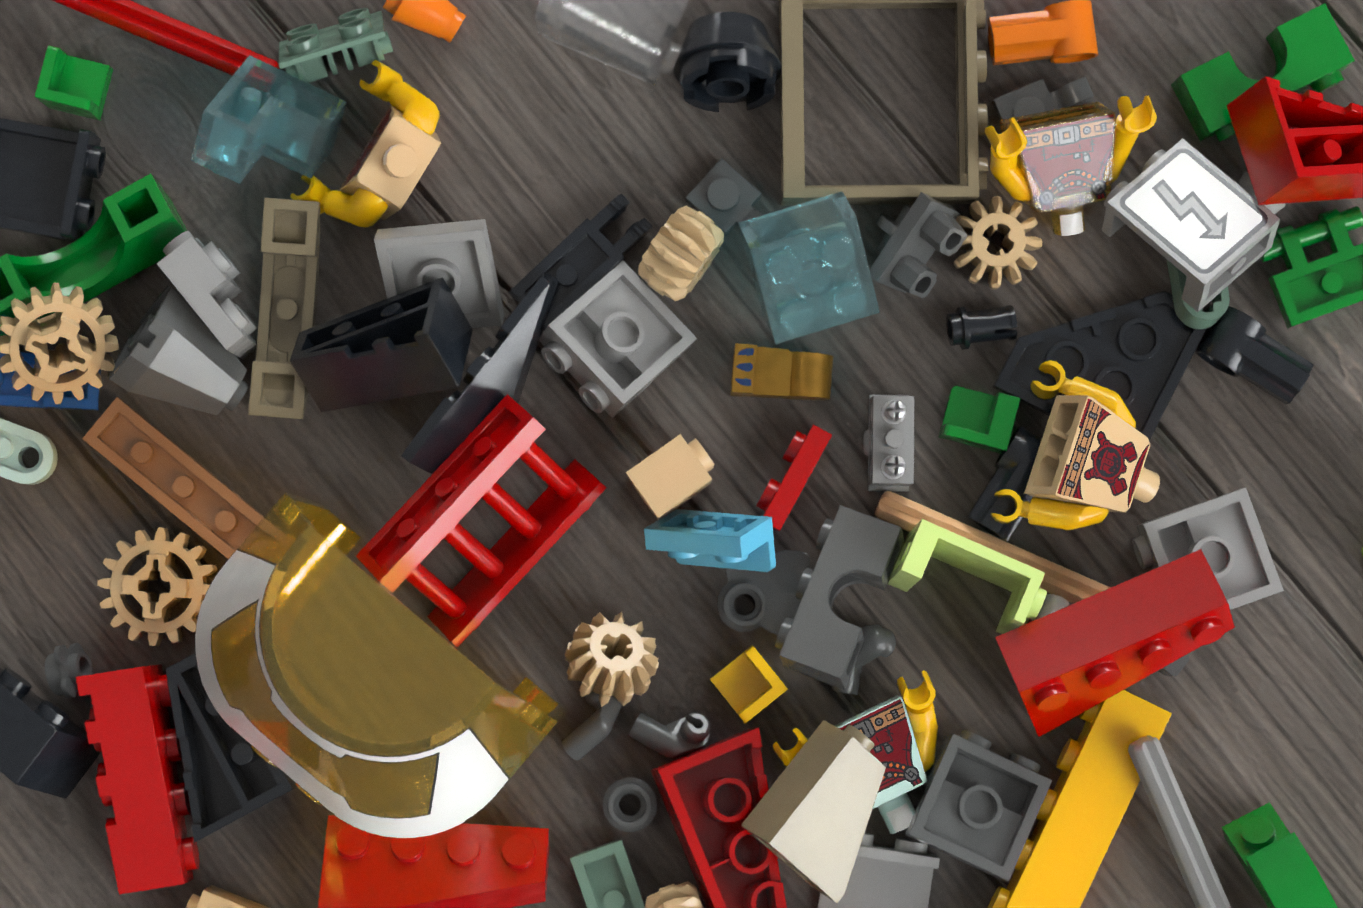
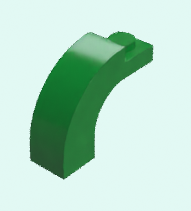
[1222,802,1338,908]

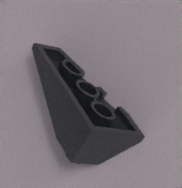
[401,274,559,474]

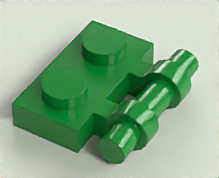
[1260,206,1363,329]

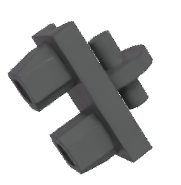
[867,192,967,298]

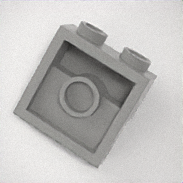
[157,231,257,360]
[539,261,697,418]
[1132,488,1284,610]

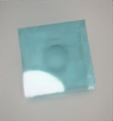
[738,191,880,344]

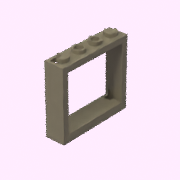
[779,0,989,206]

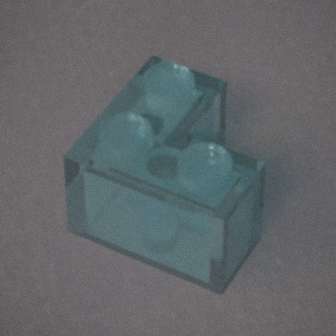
[191,55,347,184]

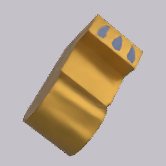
[730,343,834,400]

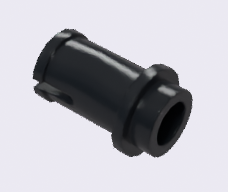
[946,305,1017,350]

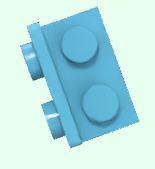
[644,509,776,572]

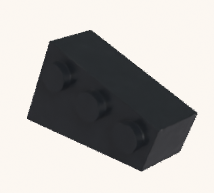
[290,277,473,412]
[166,642,299,843]
[0,668,102,799]

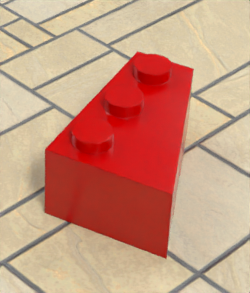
[1226,76,1363,205]

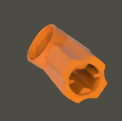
[987,0,1098,66]

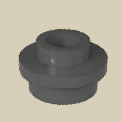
[603,777,657,832]

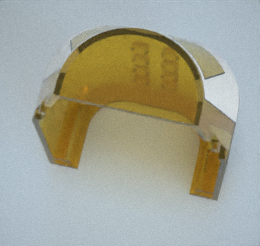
[195,492,567,838]

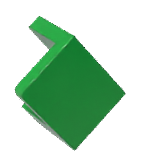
[34,45,113,121]
[938,386,1020,454]

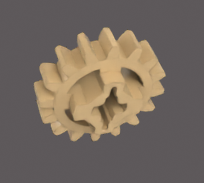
[0,283,119,404]
[97,527,217,646]

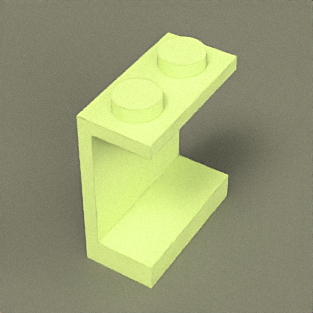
[888,519,1047,634]

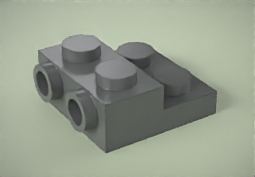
[905,730,1052,881]

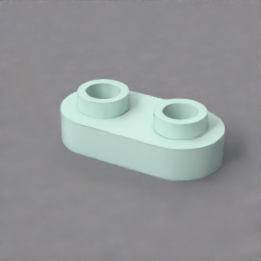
[0,418,58,485]

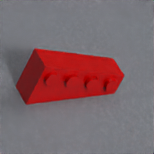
[995,549,1235,737]
[75,664,200,895]
[650,727,787,908]
[318,815,550,908]

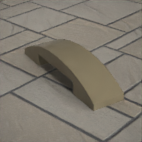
[248,198,320,419]

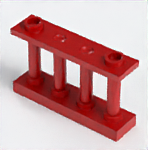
[356,394,607,648]

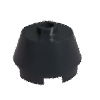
[673,12,782,112]

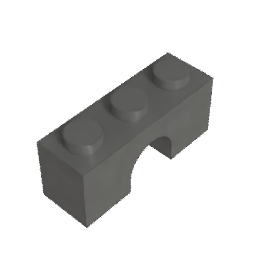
[775,505,904,690]

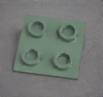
[278,8,393,85]

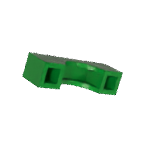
[0,173,187,336]

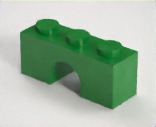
[1171,3,1355,143]

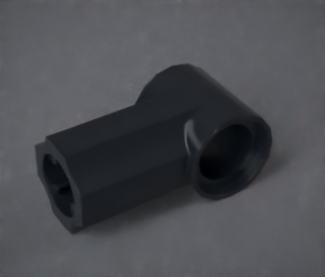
[1196,306,1314,404]
[967,426,1042,542]

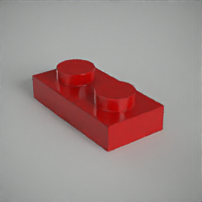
[756,424,832,532]

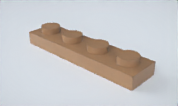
[82,397,287,560]

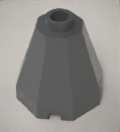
[107,285,249,415]

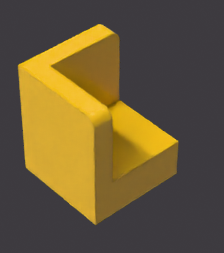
[710,645,788,723]

